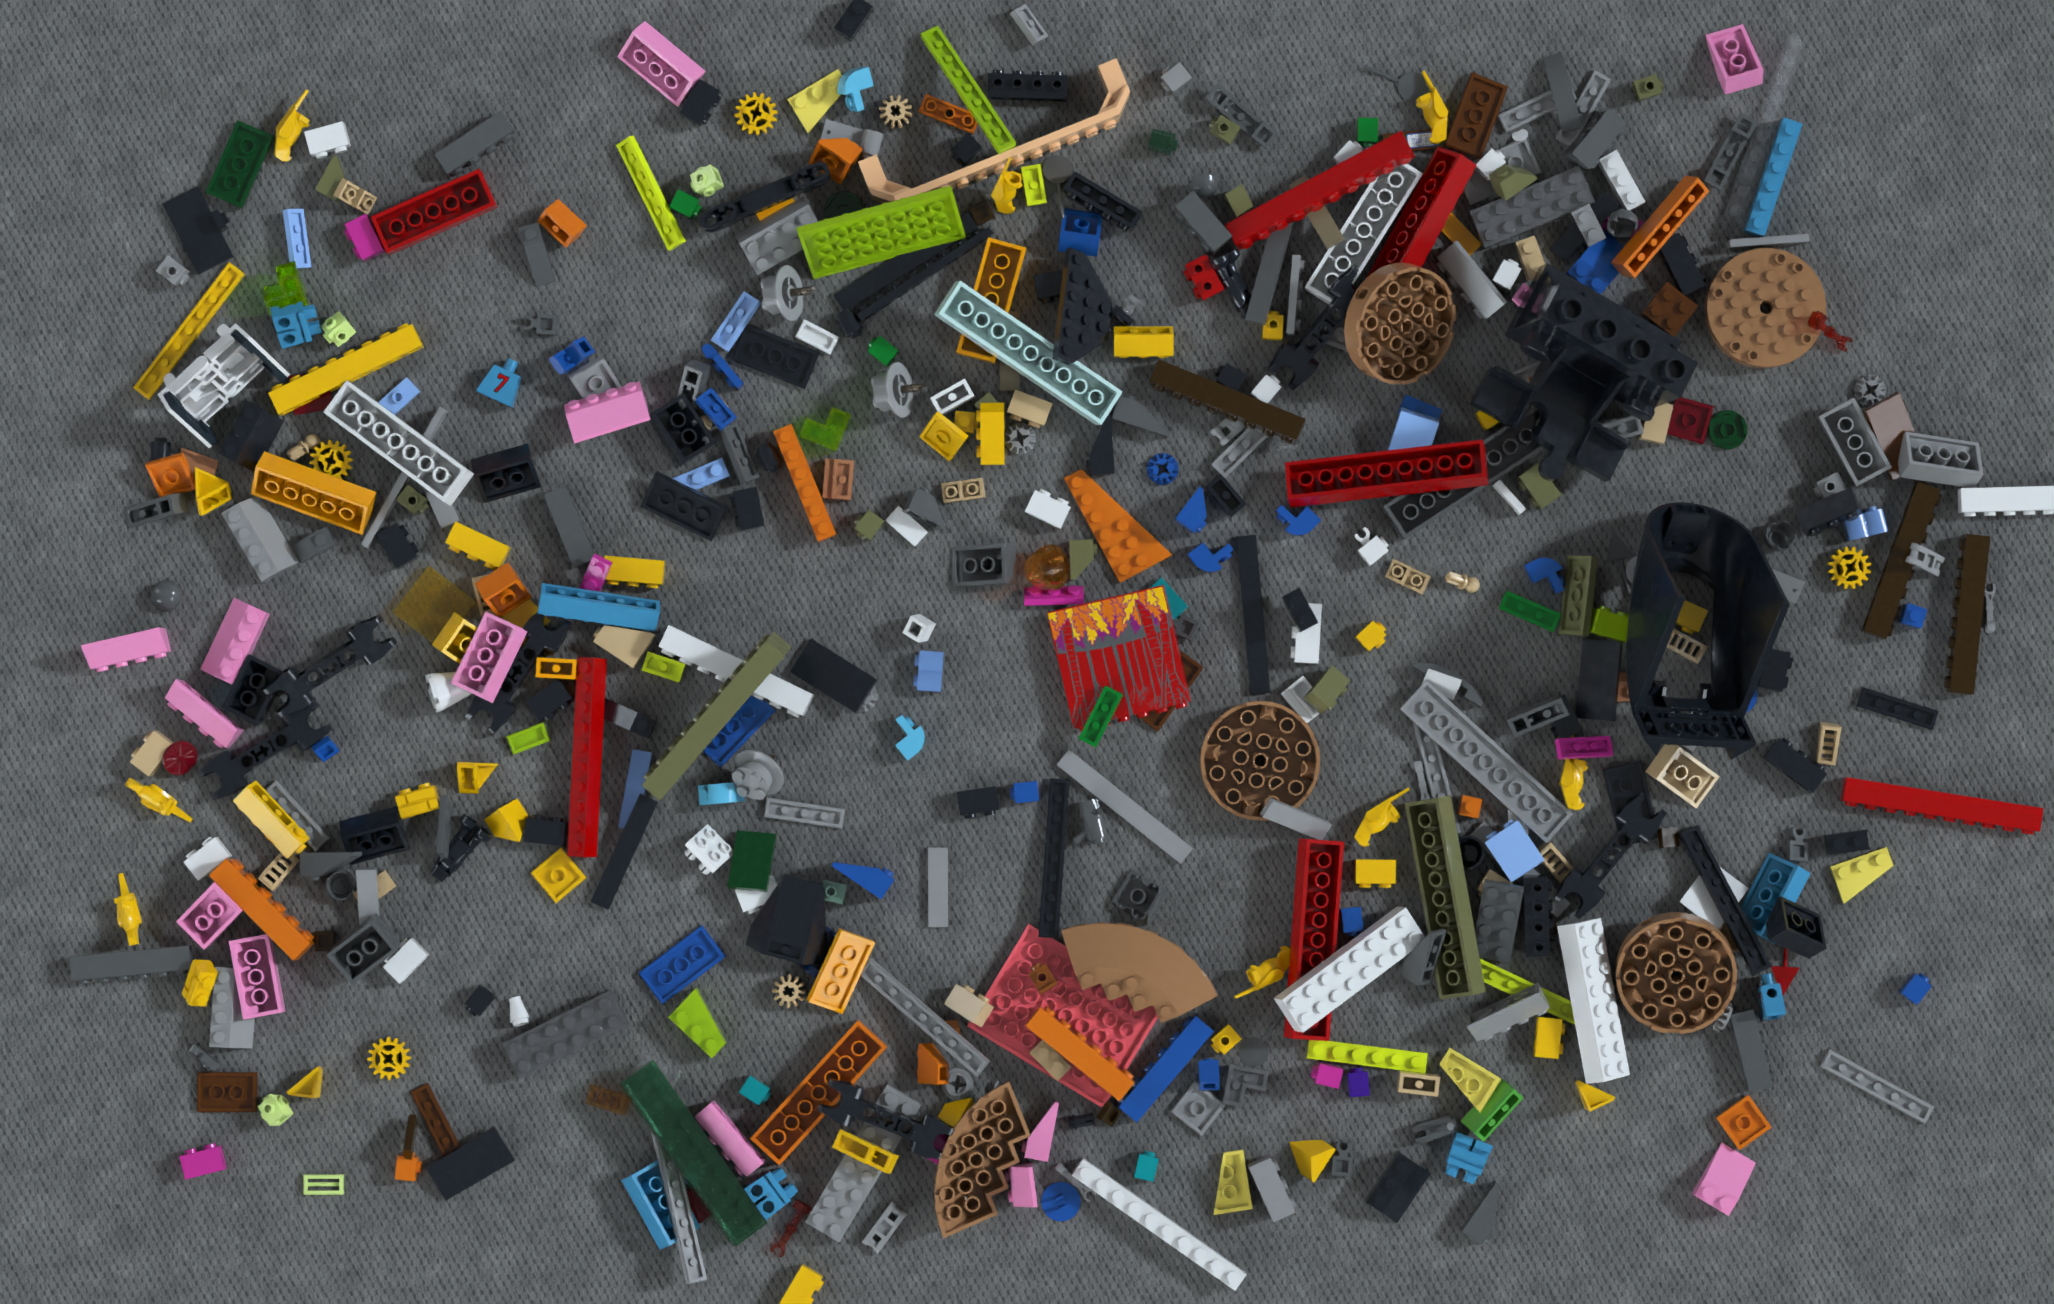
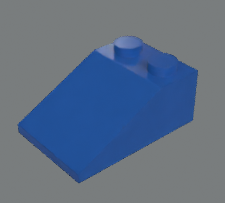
[1566,230,1624,294]
[832,862,895,899]

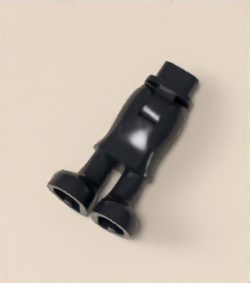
[1209,249,1252,320]
[430,814,493,882]

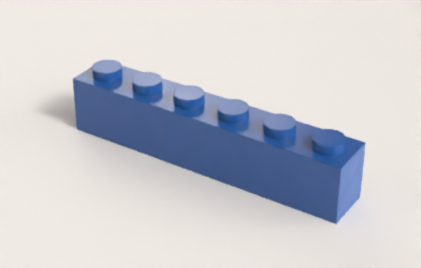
[1118,1015,1214,1123]

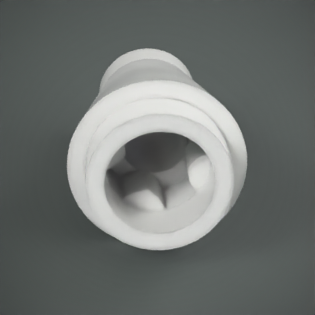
[509,996,530,1027]

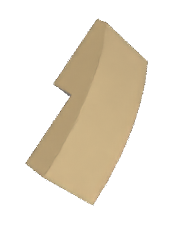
[333,178,377,215]
[941,478,986,503]
[1385,559,1431,595]

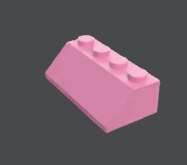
[617,21,706,107]
[564,381,650,444]
[200,598,270,685]
[451,612,527,703]
[81,627,171,672]
[165,679,244,749]
[229,934,286,1020]
[695,1100,765,1177]

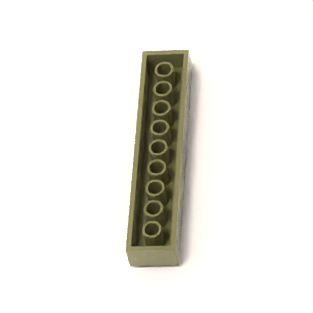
[642,631,792,800]
[1405,795,1486,1000]

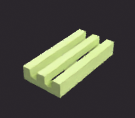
[303,1174,344,1195]

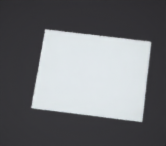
[1680,867,1749,929]

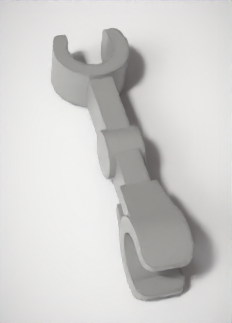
[1984,583,1996,633]
[1414,760,1431,800]
[1054,1163,1096,1202]

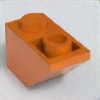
[917,1043,949,1085]

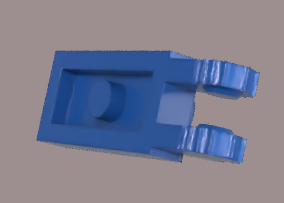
[701,344,744,390]

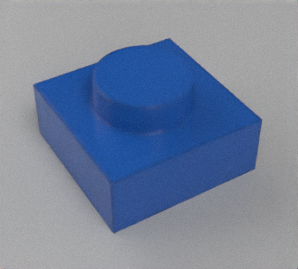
[311,735,340,762]

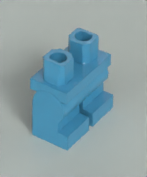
[270,302,322,349]
[1445,1132,1493,1184]
[743,1167,798,1220]

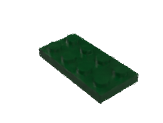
[205,120,274,209]

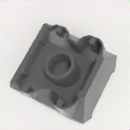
[1112,870,1168,925]

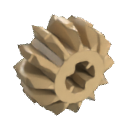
[879,95,912,129]
[772,974,806,1008]

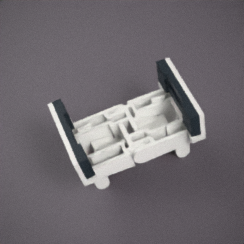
[158,323,290,448]

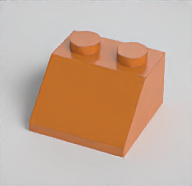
[474,562,532,618]

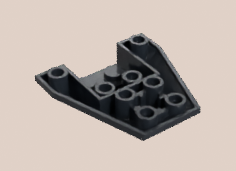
[746,874,828,964]

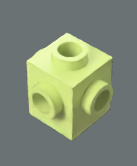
[690,165,724,197]
[321,311,356,347]
[258,1094,294,1126]

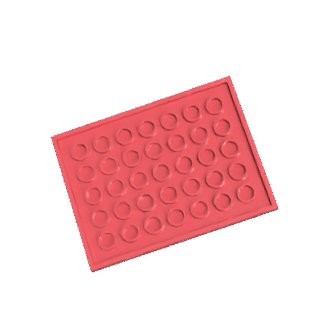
[967,924,1158,1107]

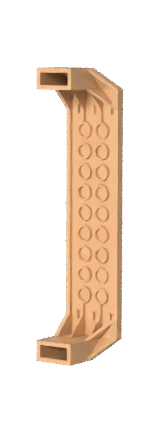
[858,58,1130,203]

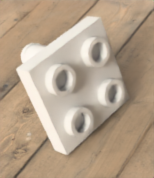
[685,824,733,875]

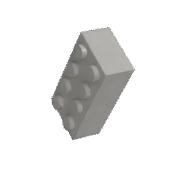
[735,196,818,275]

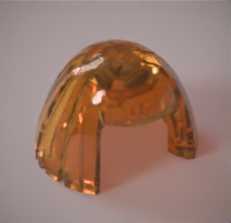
[1023,544,1070,590]

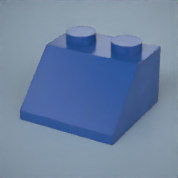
[1058,208,1102,257]
[1175,487,1207,534]

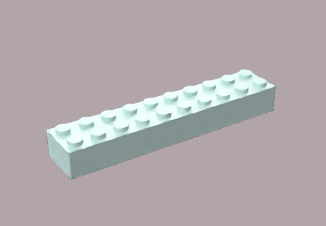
[934,281,1122,425]

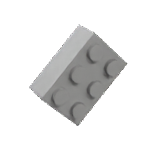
[1247,1155,1297,1223]

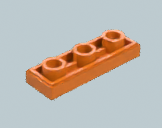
[918,94,978,134]

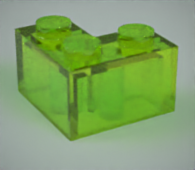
[263,261,308,316]
[799,407,852,453]

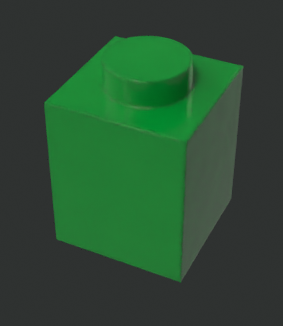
[1357,117,1378,148]
[669,189,702,220]
[867,336,899,367]

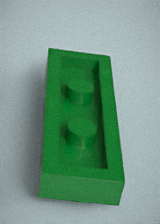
[1498,591,1561,632]
[1078,685,1124,748]

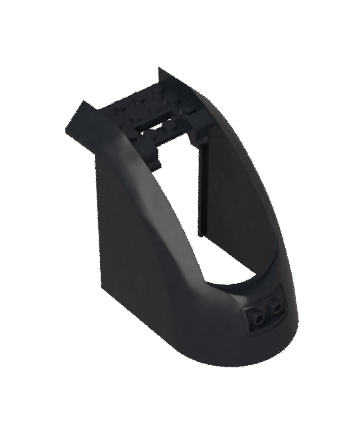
[1626,502,1790,760]

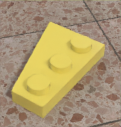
[787,69,842,133]
[1830,847,1893,904]
[1439,1048,1501,1113]
[1213,1149,1253,1215]

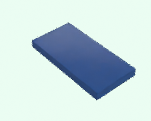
[703,696,775,768]
[639,925,726,1005]

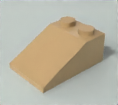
[1645,744,1720,809]

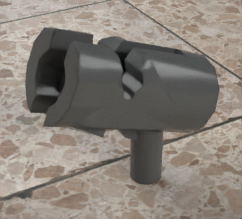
[1073,798,1108,844]
[1411,1114,1457,1145]

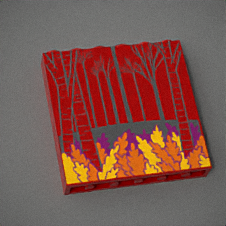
[1047,585,1192,731]

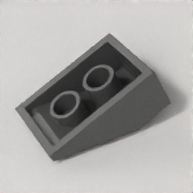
[952,543,1017,587]

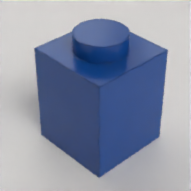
[1899,603,1927,629]
[1010,781,1039,803]
[1340,906,1364,936]
[1898,973,1932,1005]
[1198,1058,1220,1091]

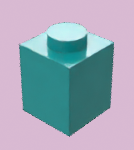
[739,1075,771,1105]
[1134,1150,1159,1182]

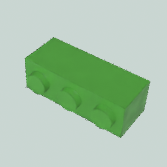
[1461,1077,1523,1142]

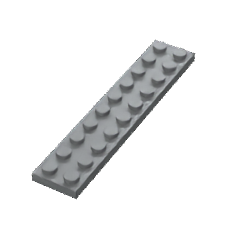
[1399,680,1573,843]

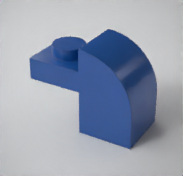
[548,336,595,375]
[1275,505,1321,536]
[1187,542,1234,573]
[1523,558,1565,594]

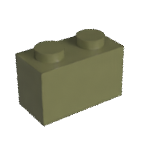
[1517,463,1562,510]
[1303,665,1350,714]

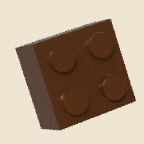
[1640,282,1698,337]

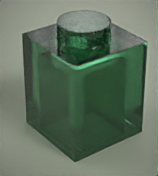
[1148,129,1178,156]

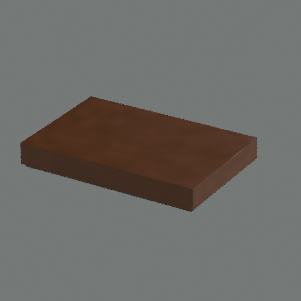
[197,1072,258,1112]

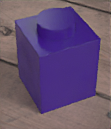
[1347,1067,1370,1097]

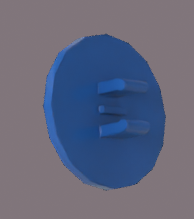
[1041,1182,1081,1222]

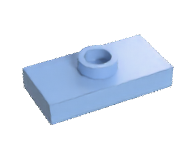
[378,377,420,415]

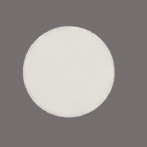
[1512,129,1528,141]

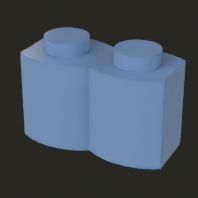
[1842,506,1888,542]
[913,651,944,692]

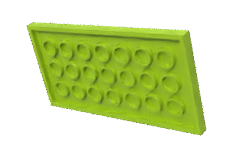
[797,186,966,279]

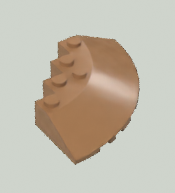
[1061,922,1218,1023]
[934,1081,1031,1239]

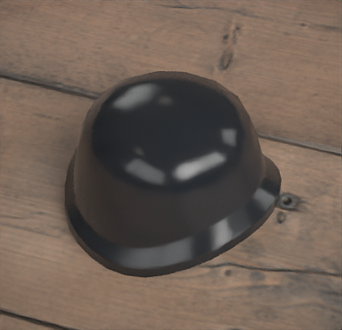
[1458,835,1485,870]

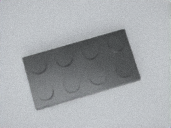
[1475,879,1524,963]

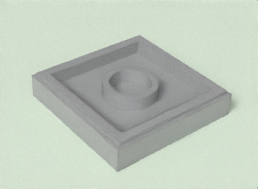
[568,355,622,399]
[1170,1080,1226,1136]

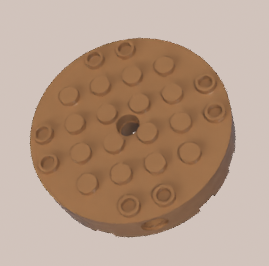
[1704,248,1826,369]
[1344,263,1456,385]
[1200,701,1320,821]
[1615,912,1737,1034]

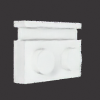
[1281,676,1319,723]

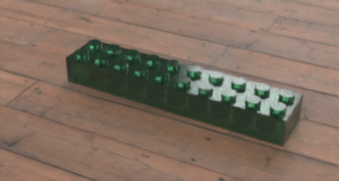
[618,1060,768,1247]

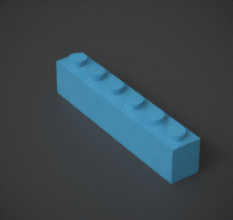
[1743,117,1803,237]
[537,583,660,631]

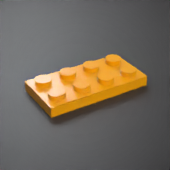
[806,928,875,1014]

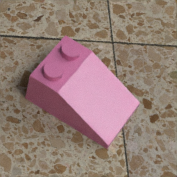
[1705,24,1764,95]
[176,882,243,950]
[1691,1142,1756,1216]
[1005,1162,1038,1207]

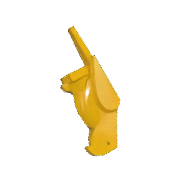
[1416,70,1448,144]
[274,89,310,162]
[991,157,1023,214]
[1559,735,1588,811]
[125,778,193,823]
[1354,787,1410,847]
[114,873,142,946]
[1234,946,1290,998]

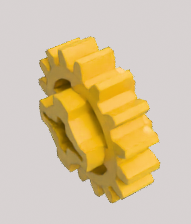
[735,92,778,136]
[309,440,354,480]
[1827,547,1871,589]
[367,1036,412,1080]

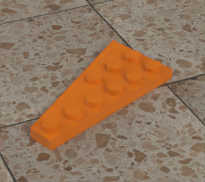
[1064,469,1172,583]

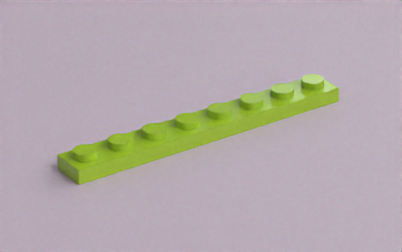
[921,26,1016,155]

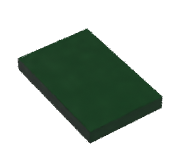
[727,830,777,892]

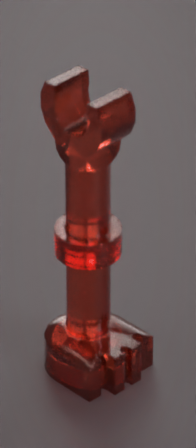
[1808,311,1853,352]
[770,1199,812,1258]

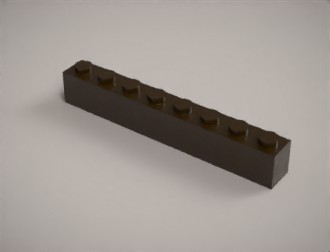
[1149,359,1306,445]
[1861,482,1941,639]
[1944,534,1990,695]

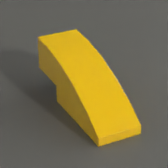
[832,1129,899,1174]

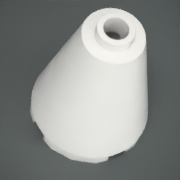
[425,672,472,713]

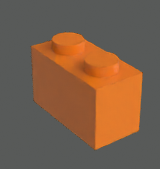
[537,199,587,248]

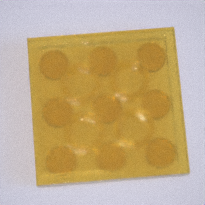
[393,565,477,643]

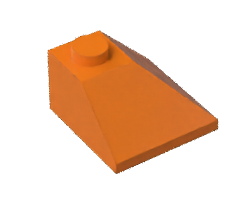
[808,138,863,185]

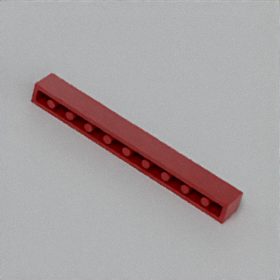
[1225,130,1415,250]
[567,657,607,857]
[1840,777,2044,835]

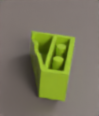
[1590,606,1629,644]
[668,988,727,1058]

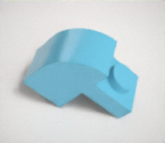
[837,66,874,112]
[895,715,925,761]
[698,782,745,805]

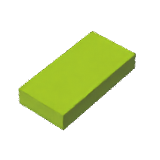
[506,722,551,755]

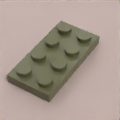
[1558,555,1598,636]

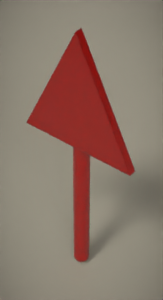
[1771,948,1799,995]

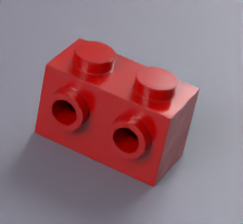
[1183,254,1224,301]

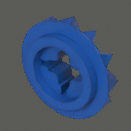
[1147,453,1179,485]

